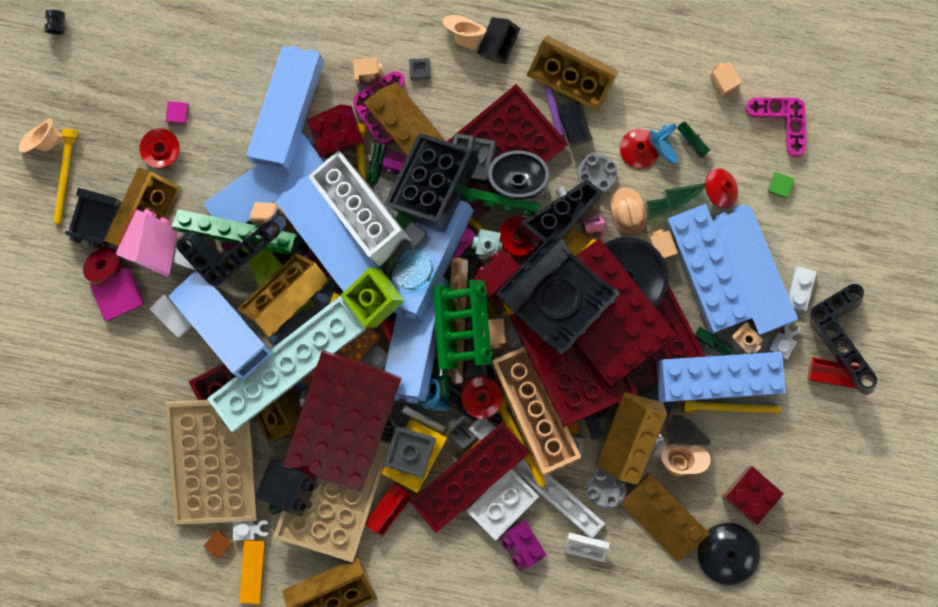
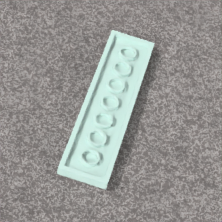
[208,296,367,433]

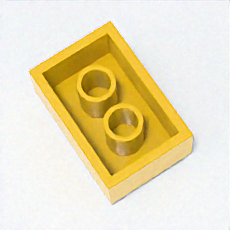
[381,418,447,493]

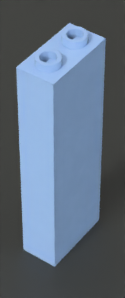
[246,46,324,171]
[203,133,327,224]
[275,176,380,292]
[390,200,474,320]
[713,205,798,336]
[168,271,273,381]
[385,277,450,404]

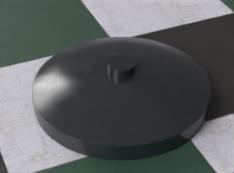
[604,237,668,308]

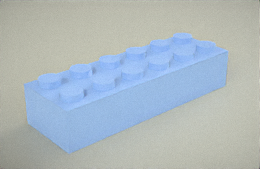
[665,204,752,334]
[656,352,786,402]

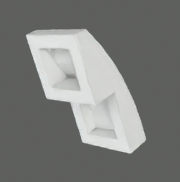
[150,295,193,339]

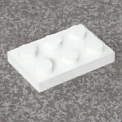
[467,469,539,541]

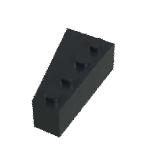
[517,179,603,248]

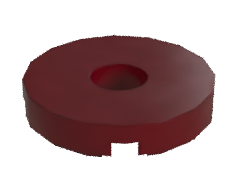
[83,247,122,285]

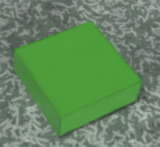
[767,172,794,198]

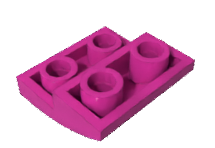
[90,267,145,322]

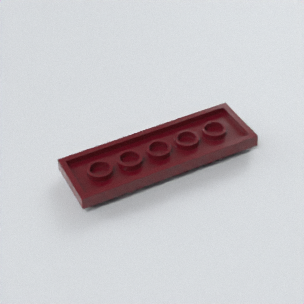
[409,421,530,533]

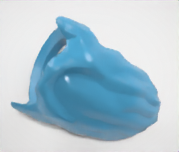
[649,123,678,164]
[418,378,453,411]

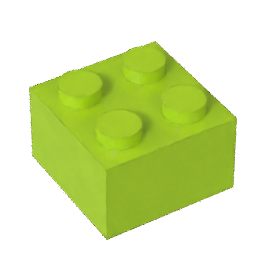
[341,268,405,328]

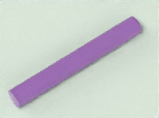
[543,84,565,136]

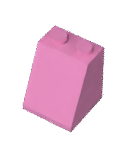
[116,209,178,277]

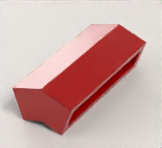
[807,357,862,389]
[365,482,413,537]

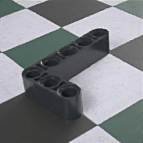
[177,214,286,286]
[810,284,877,395]

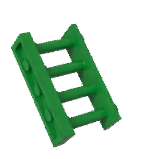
[433,280,492,369]

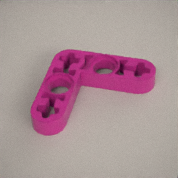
[353,71,405,145]
[745,98,806,157]

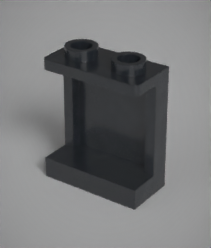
[64,188,121,249]
[255,458,318,517]

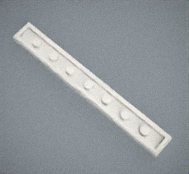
[469,418,605,538]

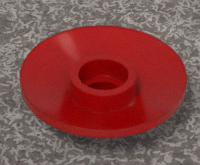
[139,128,180,168]
[620,129,659,169]
[705,168,738,208]
[499,216,535,256]
[381,318,395,346]
[461,377,503,418]

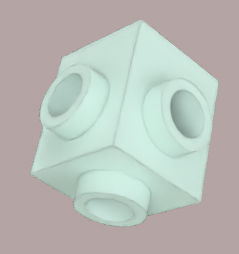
[472,229,502,260]

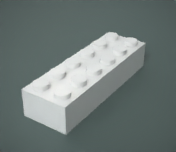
[308,150,411,267]

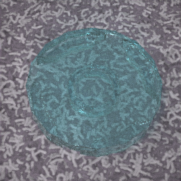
[392,250,434,291]

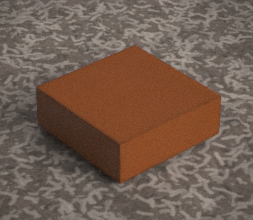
[204,530,233,559]

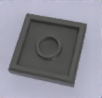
[384,426,436,478]

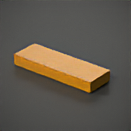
[239,540,265,604]

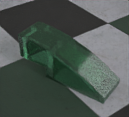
[644,183,705,220]

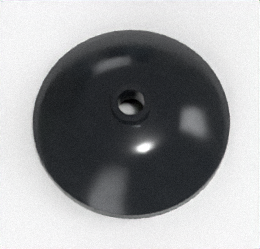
[488,151,549,200]
[697,523,760,585]

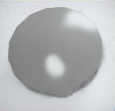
[577,153,617,192]
[587,468,628,509]

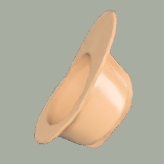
[442,15,486,50]
[19,118,63,153]
[610,187,646,235]
[661,444,711,477]

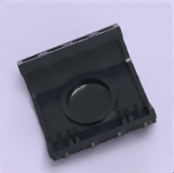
[495,233,620,355]

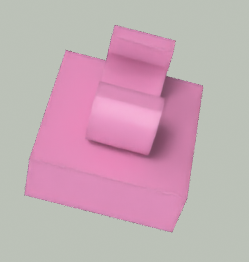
[582,215,606,240]

